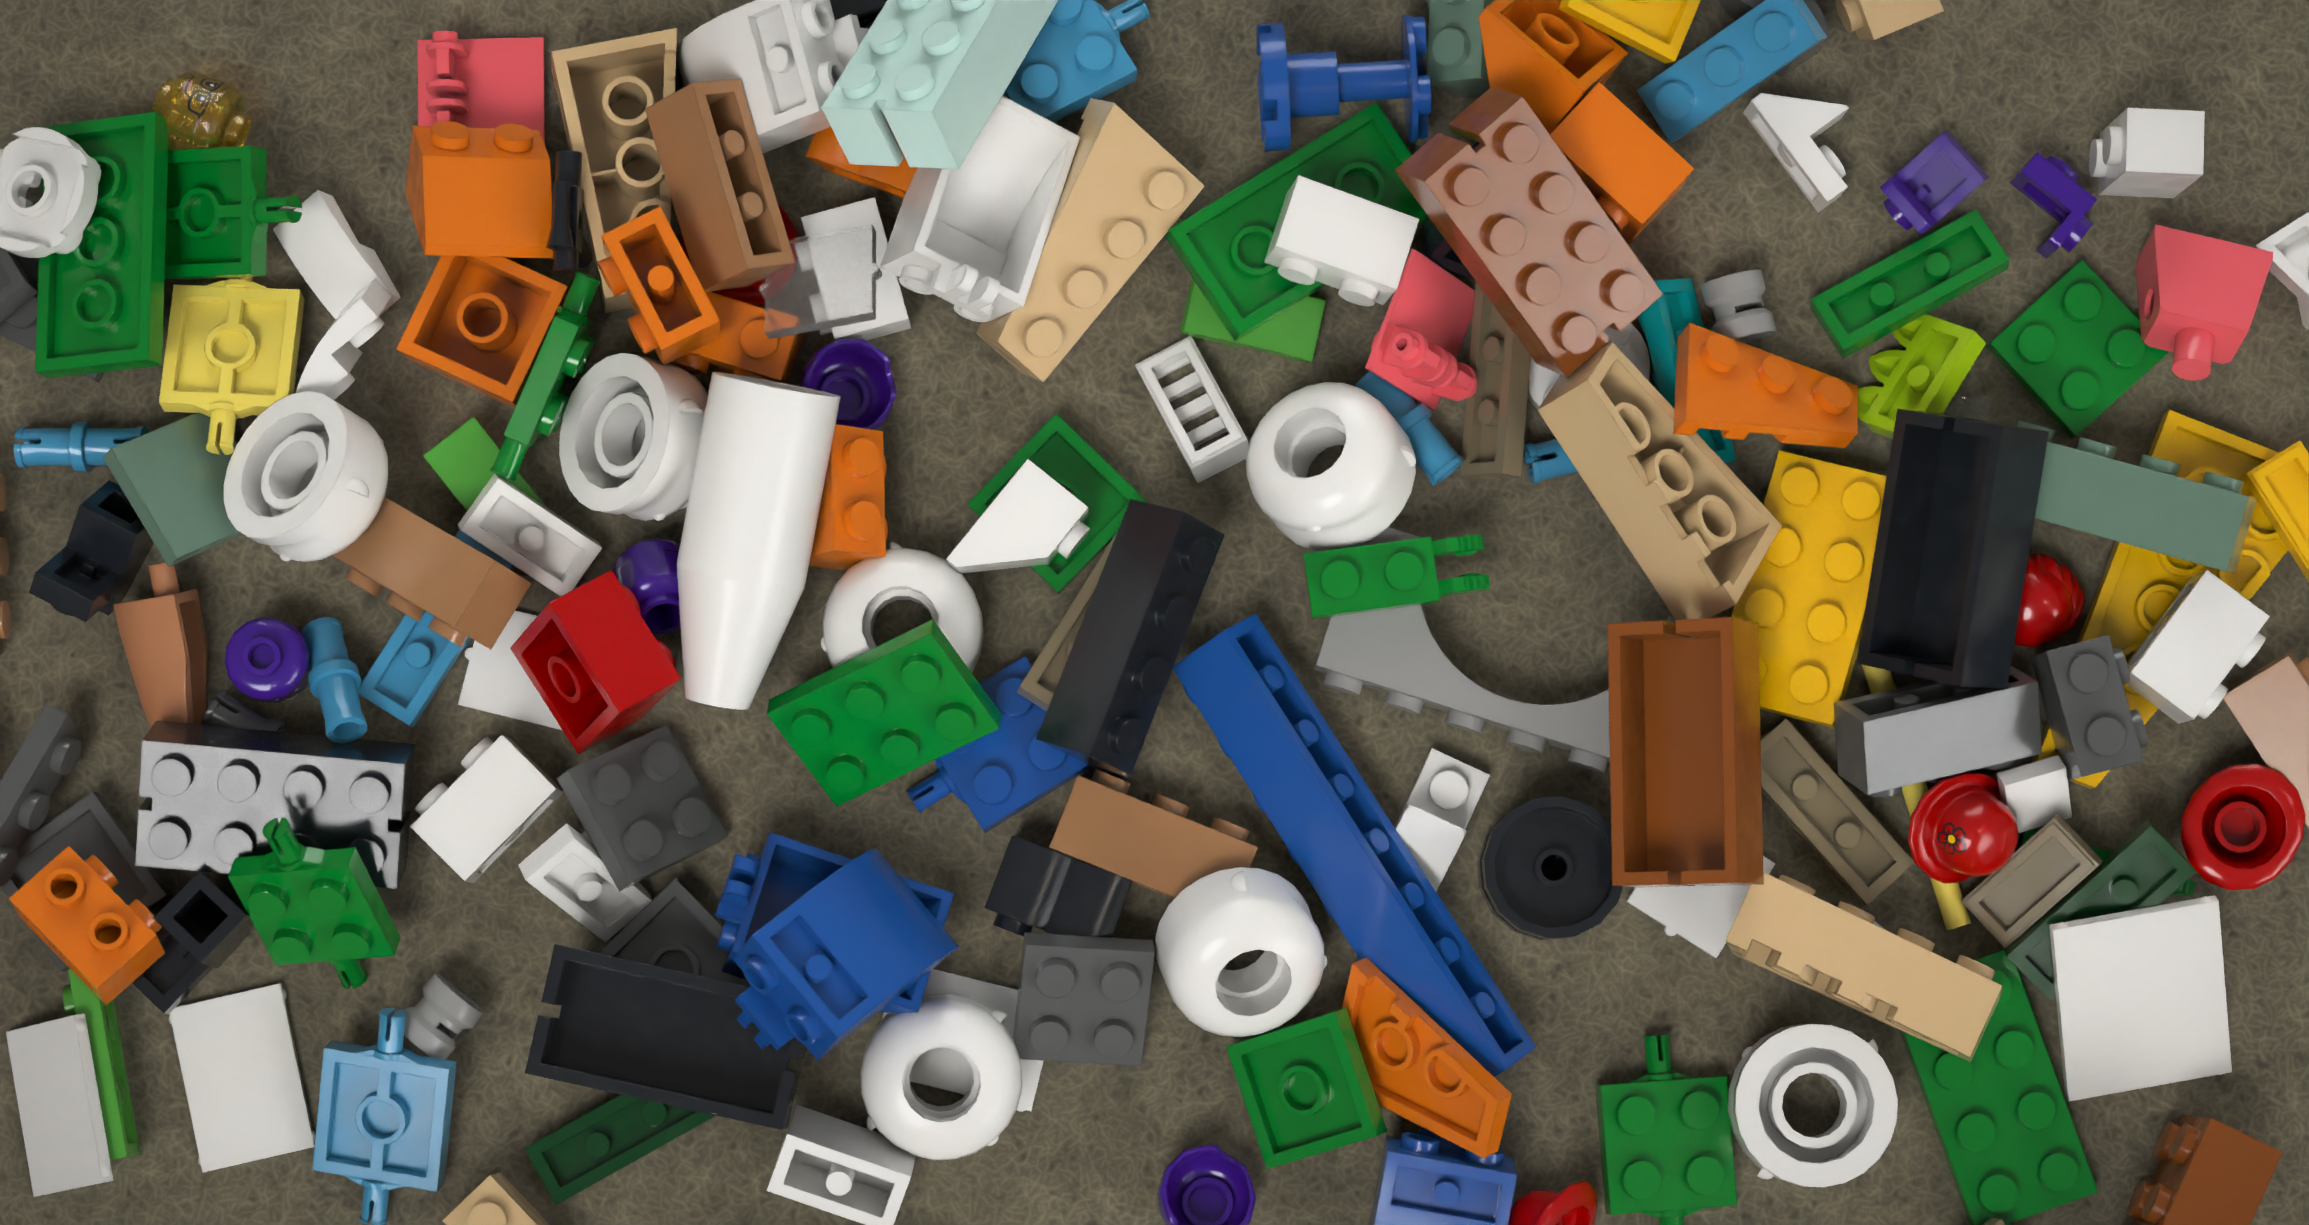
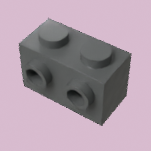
[2031,635,2147,780]

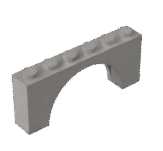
[1314,527,1697,773]

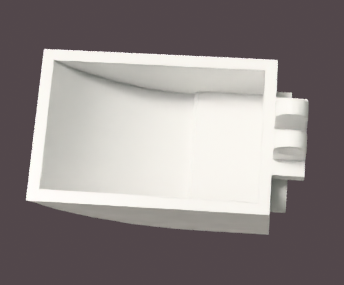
[676,0,869,153]
[880,95,1080,322]

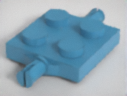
[1003,0,1150,123]
[312,1008,457,1225]

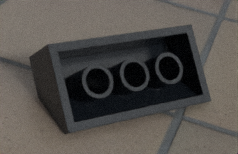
[1036,499,1224,781]

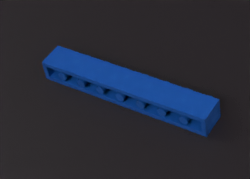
[1173,614,1536,1077]

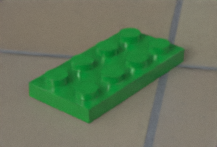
[1165,103,1426,342]
[35,112,169,378]
[1900,948,2098,1225]

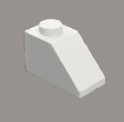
[946,459,1090,573]

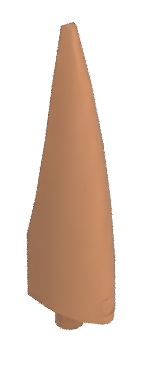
[113,562,209,728]

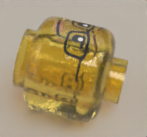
[151,71,252,150]

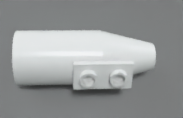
[677,372,841,710]

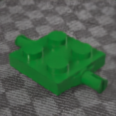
[164,146,302,280]
[490,271,601,481]
[228,817,401,989]
[1595,1034,1737,1225]

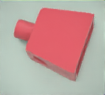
[2136,224,2273,381]

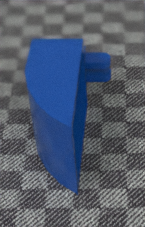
[715,832,954,1013]
[733,848,959,1061]
[1369,1126,1517,1225]

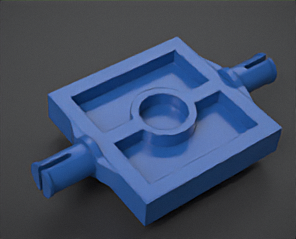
[906,655,1092,833]

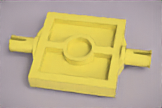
[159,277,305,455]

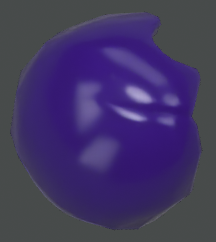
[800,339,897,430]
[1157,1144,1256,1225]

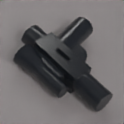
[546,150,593,273]

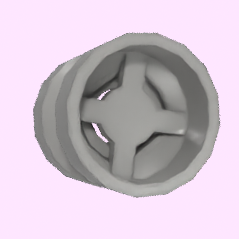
[1700,269,1777,343]
[404,973,485,1060]

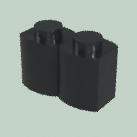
[985,836,1133,938]

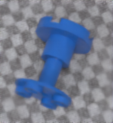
[1256,15,1432,152]

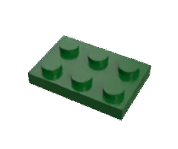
[766,619,1001,807]

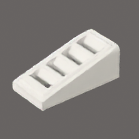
[1135,336,1249,483]

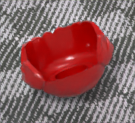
[2014,553,2085,648]

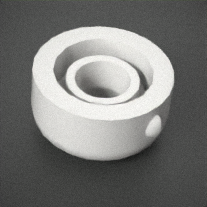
[559,353,708,521]
[1246,382,1416,551]
[224,391,388,562]
[821,542,984,673]
[1155,867,1327,1037]
[860,993,1022,1160]
[1728,1024,1898,1188]

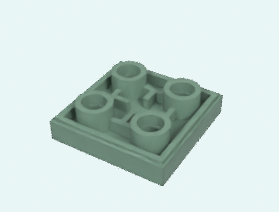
[103,413,243,567]

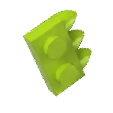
[1858,314,1986,439]

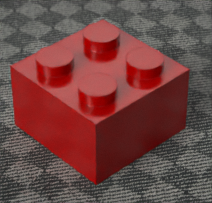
[510,570,681,755]

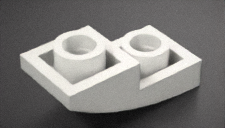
[273,190,401,320]
[296,278,391,400]

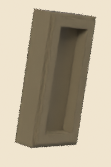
[1961,813,2103,948]

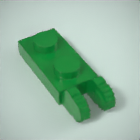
[1303,534,1490,619]

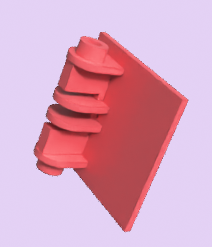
[418,31,545,144]
[1365,249,1478,411]

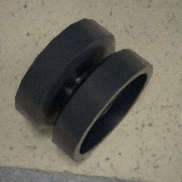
[1477,796,1623,940]

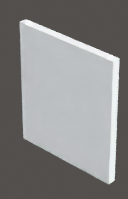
[2049,895,2232,1101]

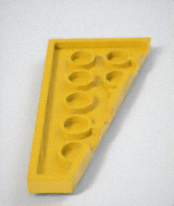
[2032,410,2288,789]

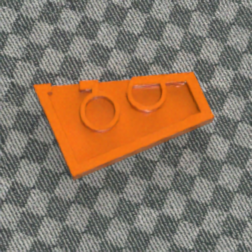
[1673,323,1858,448]
[1342,957,1512,1158]

